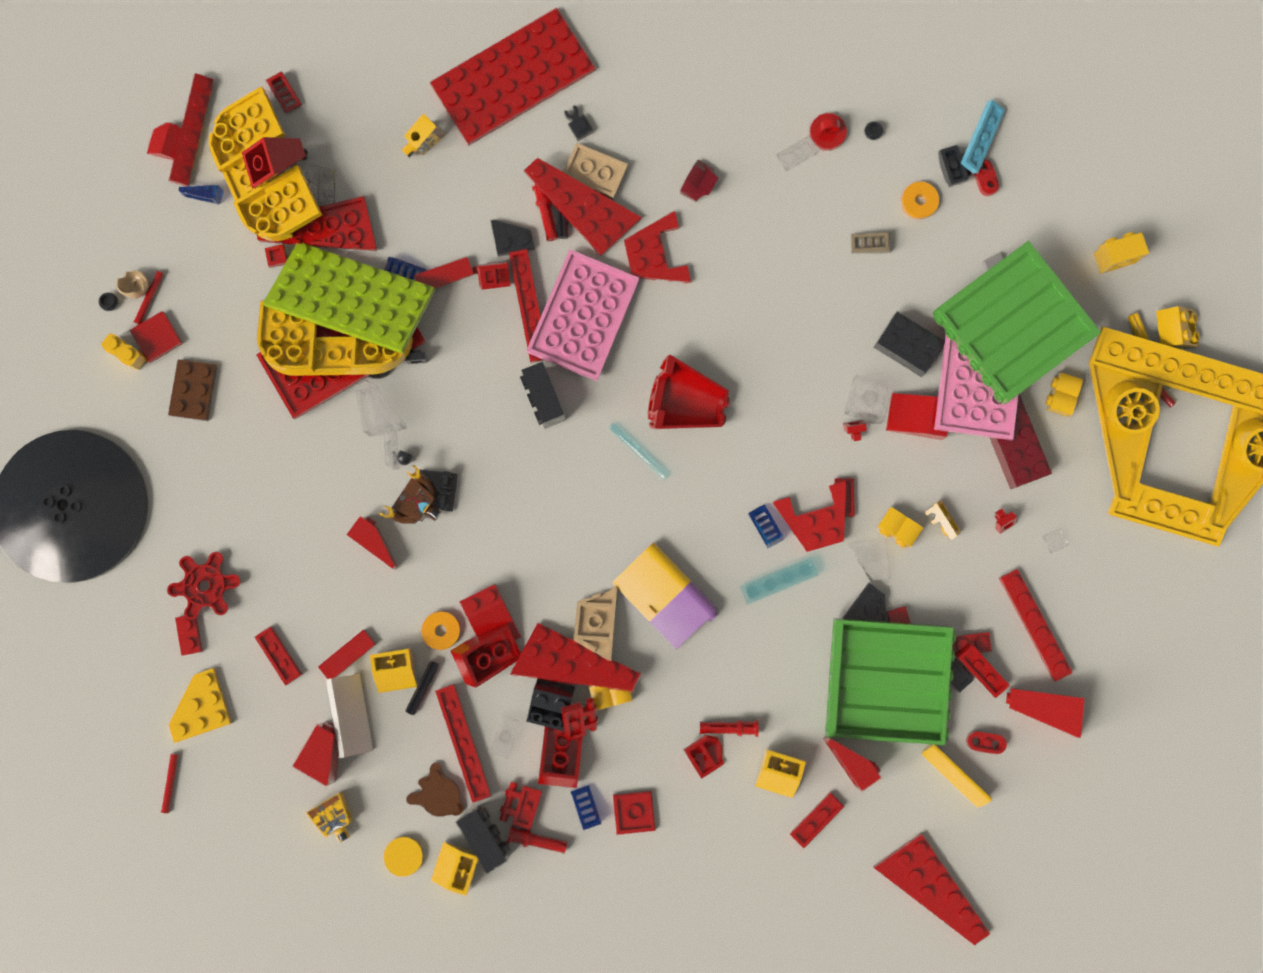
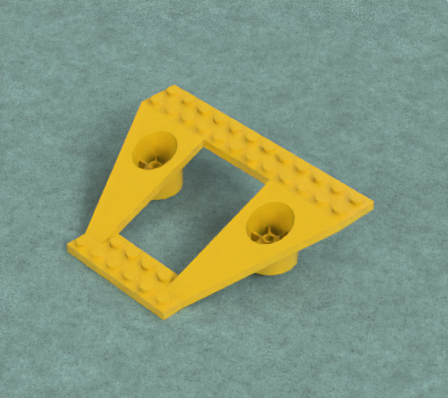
[1088,326,1263,547]

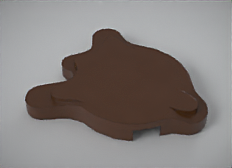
[406,762,463,817]

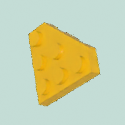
[168,668,232,743]

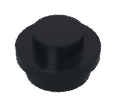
[864,121,883,140]
[99,292,118,311]

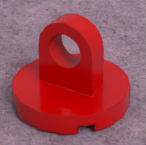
[809,113,847,151]

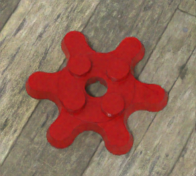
[167,552,240,620]

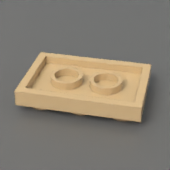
[564,143,628,200]

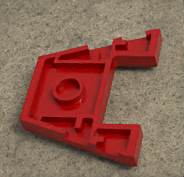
[624,211,691,284]
[773,481,846,552]

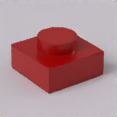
[265,244,288,268]

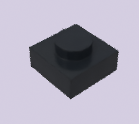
[405,349,427,364]

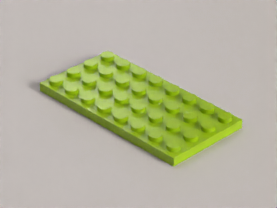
[263,243,435,354]

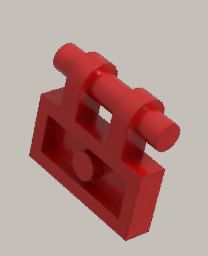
[561,698,598,741]
[499,781,542,830]

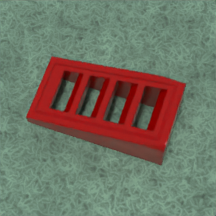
[266,71,302,114]

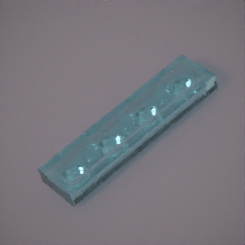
[740,558,819,605]

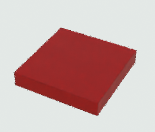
[129,311,183,363]
[613,791,656,835]

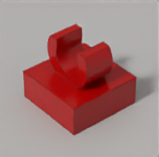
[843,420,867,442]
[994,508,1017,534]

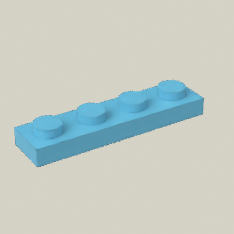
[961,100,1005,174]

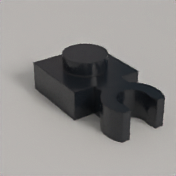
[564,105,594,141]

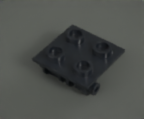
[420,469,458,512]

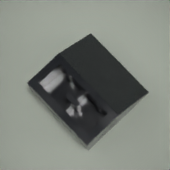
[526,678,575,731]

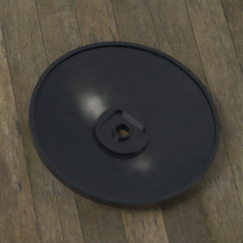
[0,430,148,583]

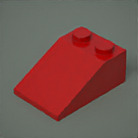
[886,393,948,440]
[459,584,521,640]
[450,624,521,688]
[538,727,583,788]
[822,736,881,791]

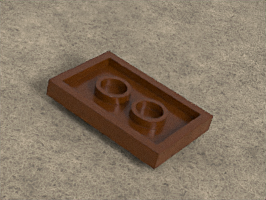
[168,359,217,421]

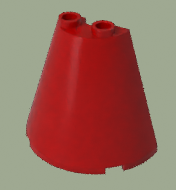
[648,355,730,430]

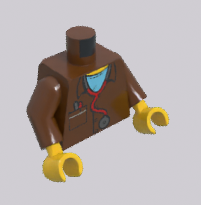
[380,465,441,524]

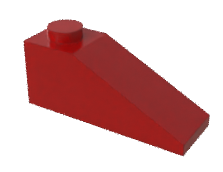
[346,516,398,570]

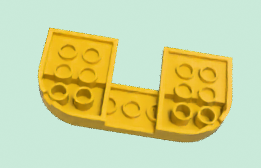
[209,86,322,241]
[257,301,413,376]

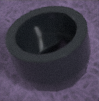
[397,450,414,465]

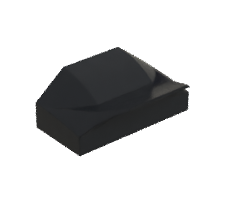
[938,145,972,187]

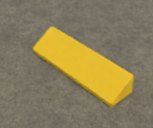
[921,744,992,807]

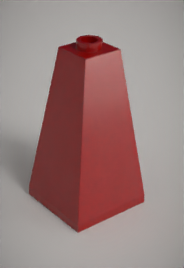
[1006,689,1085,738]

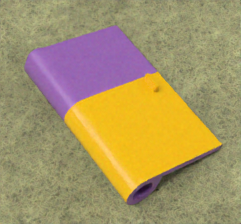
[612,542,718,649]

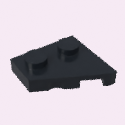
[490,220,535,257]

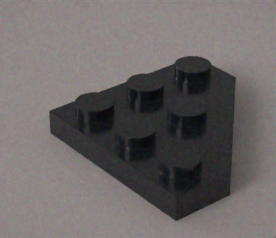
[842,583,889,622]

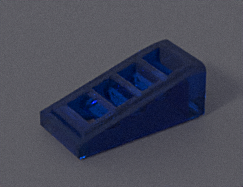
[178,185,223,205]
[384,256,427,280]
[748,504,784,549]
[571,785,602,830]

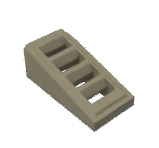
[851,232,891,253]

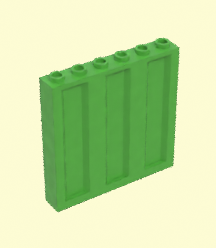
[933,240,1101,405]
[825,618,956,745]

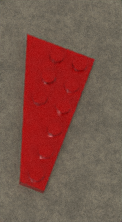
[523,157,642,256]
[257,196,378,251]
[510,623,641,692]
[873,833,990,946]

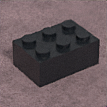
[873,311,945,377]
[520,361,566,429]
[456,805,511,874]

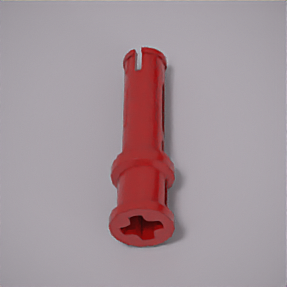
[532,185,558,242]
[700,719,759,737]
[507,826,568,854]

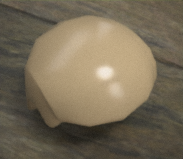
[117,270,149,299]

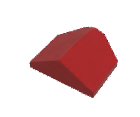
[147,122,181,160]
[683,735,724,779]

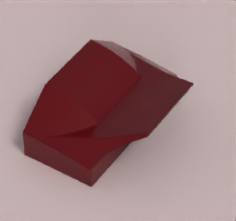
[680,160,719,202]

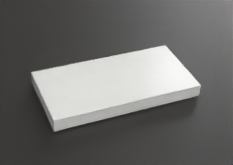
[326,673,373,758]

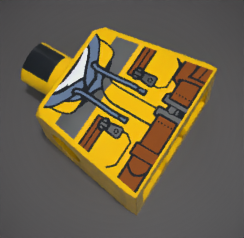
[401,113,445,158]
[306,791,353,843]

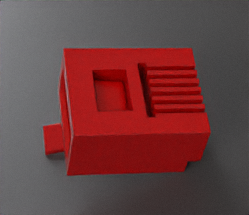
[473,261,510,290]

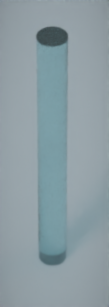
[609,423,668,481]

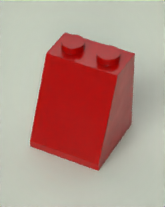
[242,137,306,189]
[292,721,339,787]

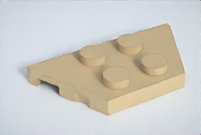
[574,587,618,661]

